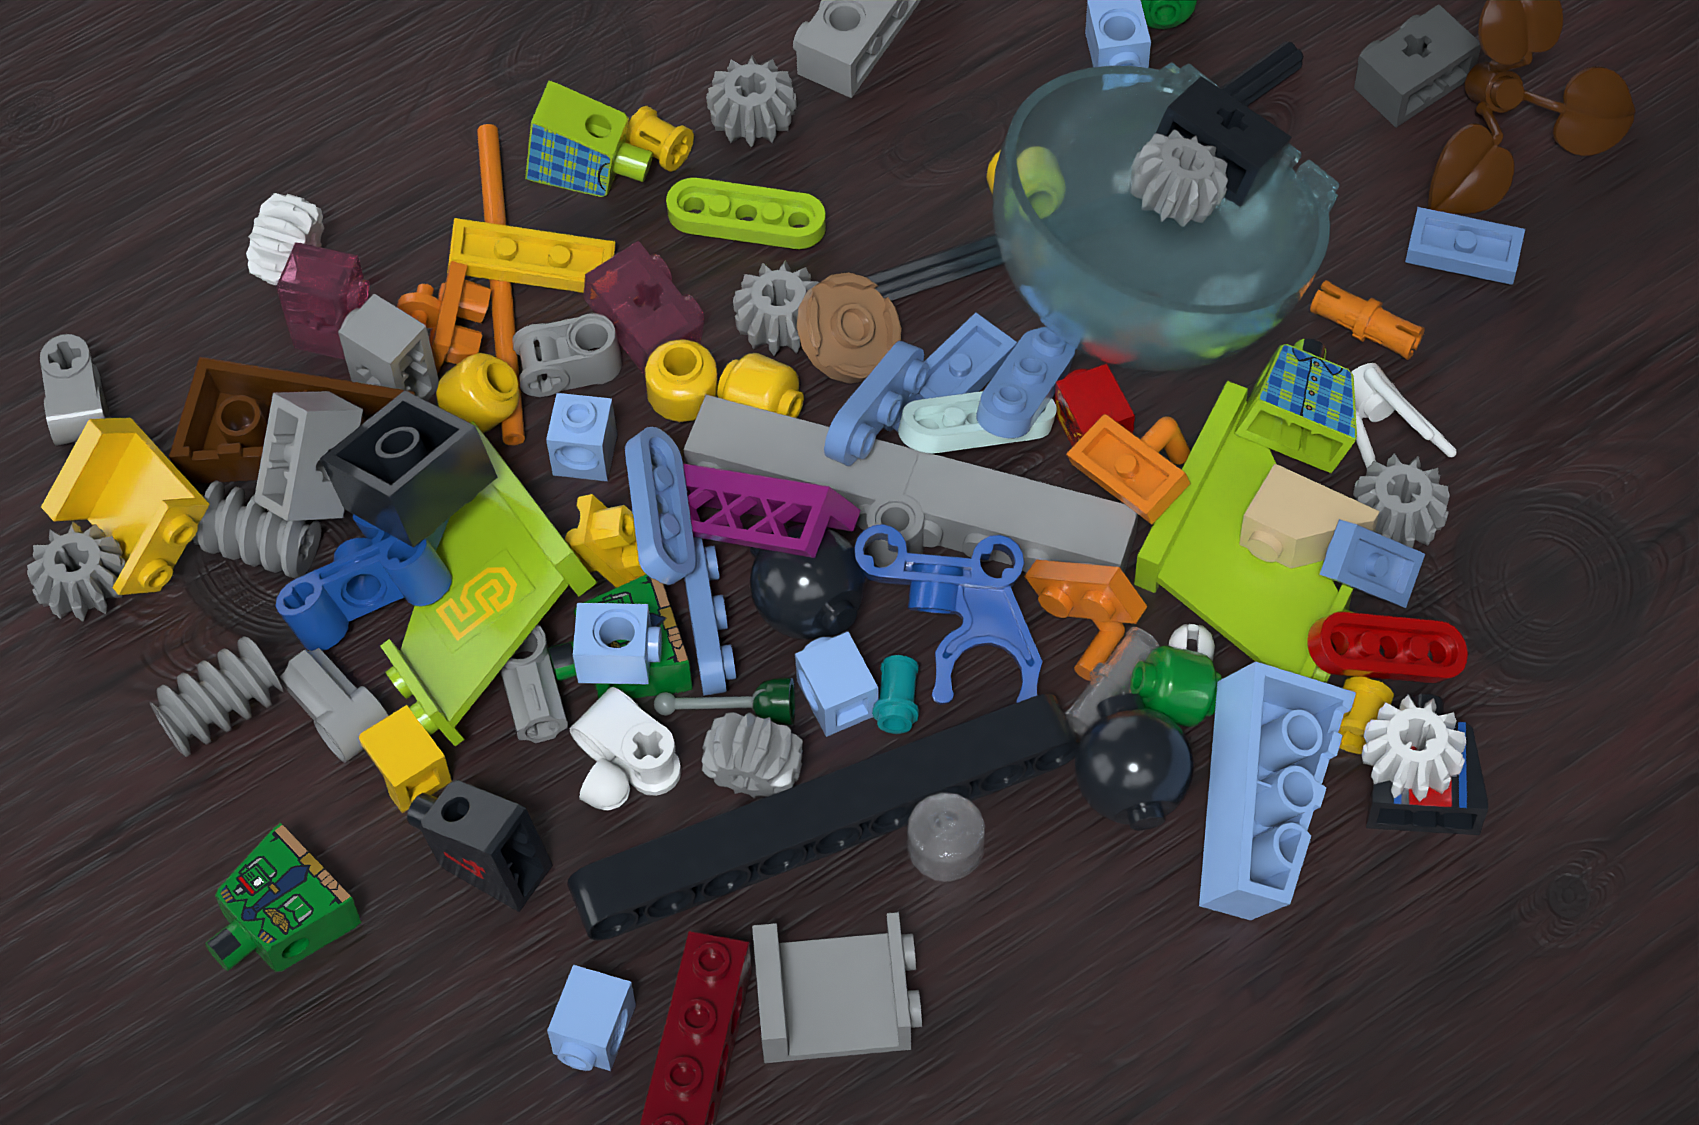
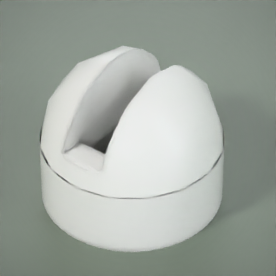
[1168,624,1215,661]
[579,758,630,811]

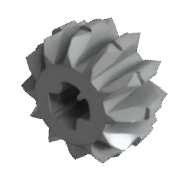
[706,55,797,147]
[1130,130,1228,227]
[733,260,819,356]
[1353,453,1450,548]
[27,521,126,622]
[701,712,803,799]

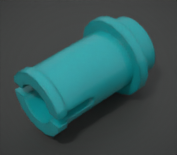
[872,655,919,734]

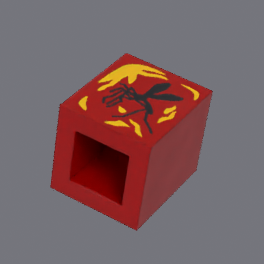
[1055,363,1135,447]

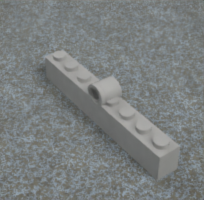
[684,395,1138,573]

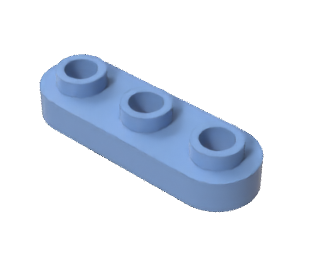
[976,327,1075,438]
[824,341,929,466]
[625,427,696,585]
[684,537,736,696]

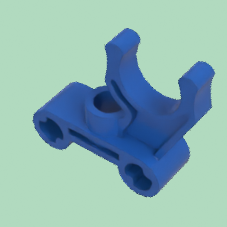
[276,514,452,651]
[855,524,1042,705]

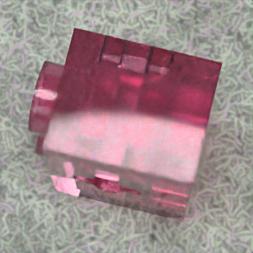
[583,241,705,375]
[276,242,369,360]

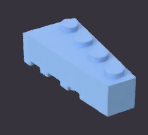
[1199,661,1356,920]

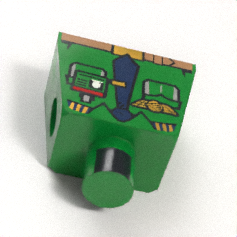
[548,574,692,699]
[205,823,361,972]

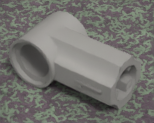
[500,624,568,743]
[280,648,388,763]

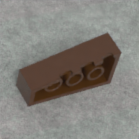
[169,357,416,484]

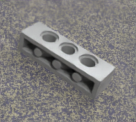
[793,0,921,98]

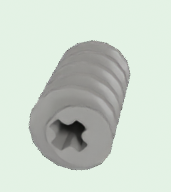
[193,480,322,579]
[149,636,283,757]

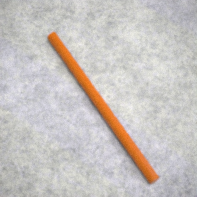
[477,124,525,445]

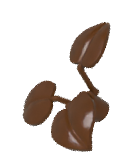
[1428,0,1636,214]

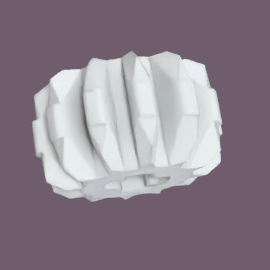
[246,193,324,288]
[1362,695,1466,802]

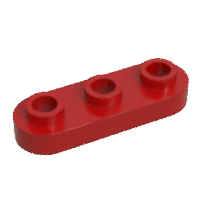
[1307,612,1468,683]

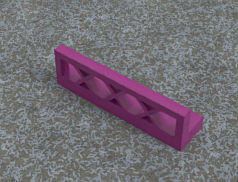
[683,463,861,558]

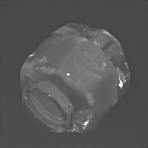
[907,793,985,882]

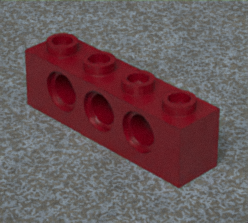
[640,931,752,1125]

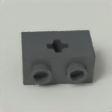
[1354,4,1481,128]

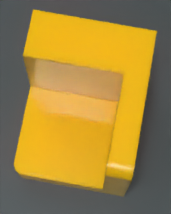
[359,705,452,813]

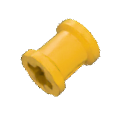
[625,106,694,172]
[1338,677,1394,754]

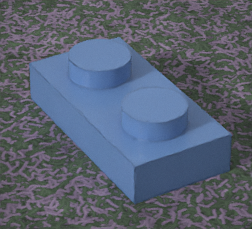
[1405,207,1525,285]
[1319,519,1425,608]

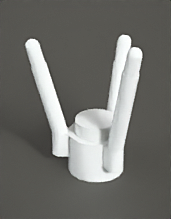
[1351,363,1457,468]

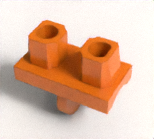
[397,261,492,374]

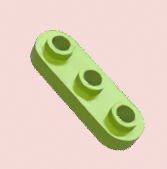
[666,178,826,249]

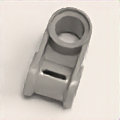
[512,313,622,397]
[40,334,110,446]

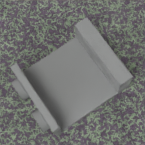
[752,912,922,1063]

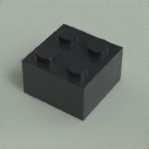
[320,390,498,547]

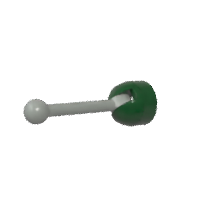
[654,678,795,725]

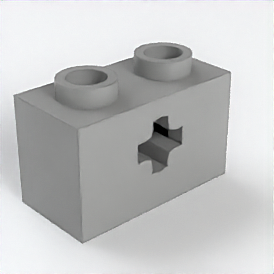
[338,294,439,401]
[254,391,363,521]

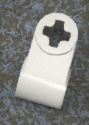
[570,687,682,796]

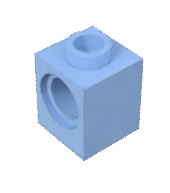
[1085,0,1151,82]
[546,393,617,482]
[573,603,662,684]
[795,632,879,737]
[547,965,636,1071]

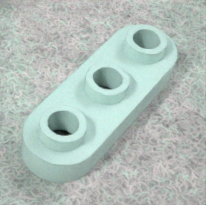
[898,391,1057,454]

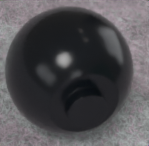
[750,523,865,640]
[1075,693,1194,831]

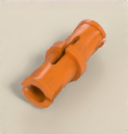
[1310,280,1425,360]

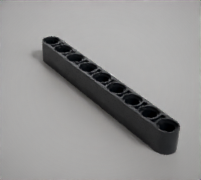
[567,694,1079,940]

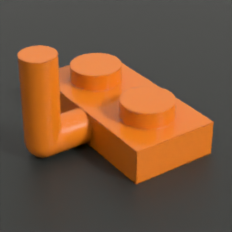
[1066,413,1191,524]
[1024,559,1148,681]

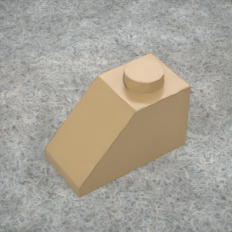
[1239,464,1379,569]

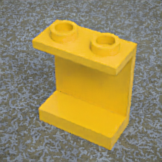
[41,418,210,595]

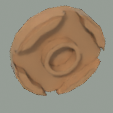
[797,272,901,384]

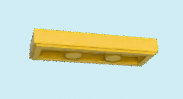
[447,218,615,296]

